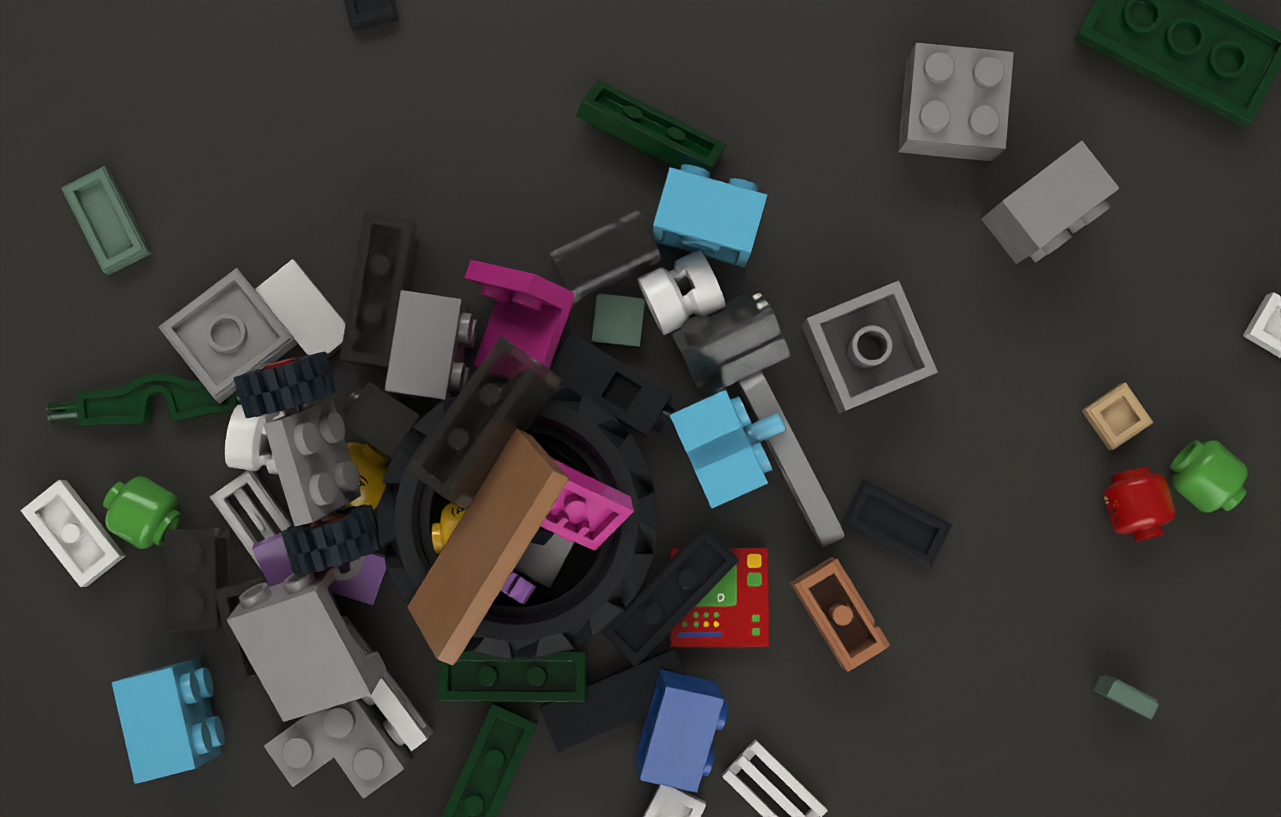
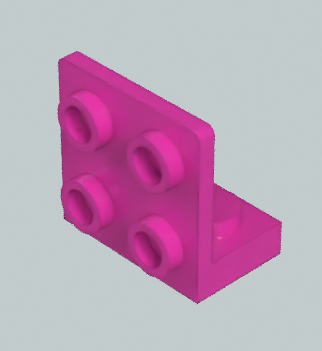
[464,260,576,381]
[499,436,634,551]

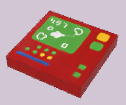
[670,548,769,647]

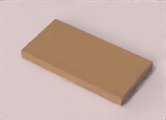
[407,428,569,665]

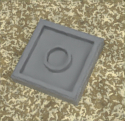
[159,268,298,404]

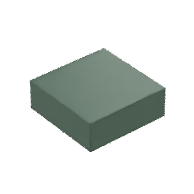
[592,293,645,348]
[1093,674,1159,719]

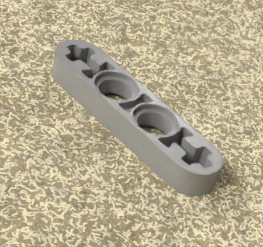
[735,368,844,548]

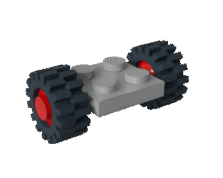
[233,351,384,574]

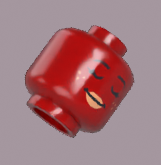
[1103,467,1176,542]

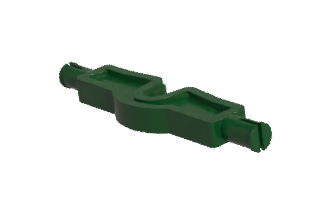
[46,373,241,427]

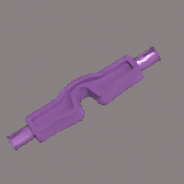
[501,571,536,604]

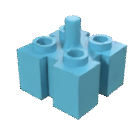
[670,390,786,508]

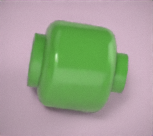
[1170,440,1248,512]
[103,476,182,549]

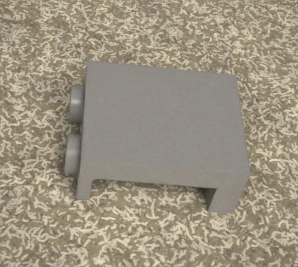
[227,567,386,722]

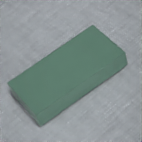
[61,166,152,275]

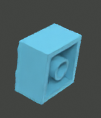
[652,165,767,268]
[111,658,225,784]

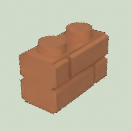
[790,557,890,672]

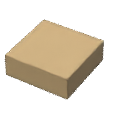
[1081,382,1153,450]

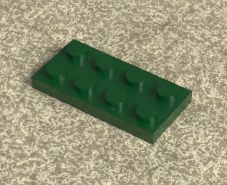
[1074,0,1281,127]

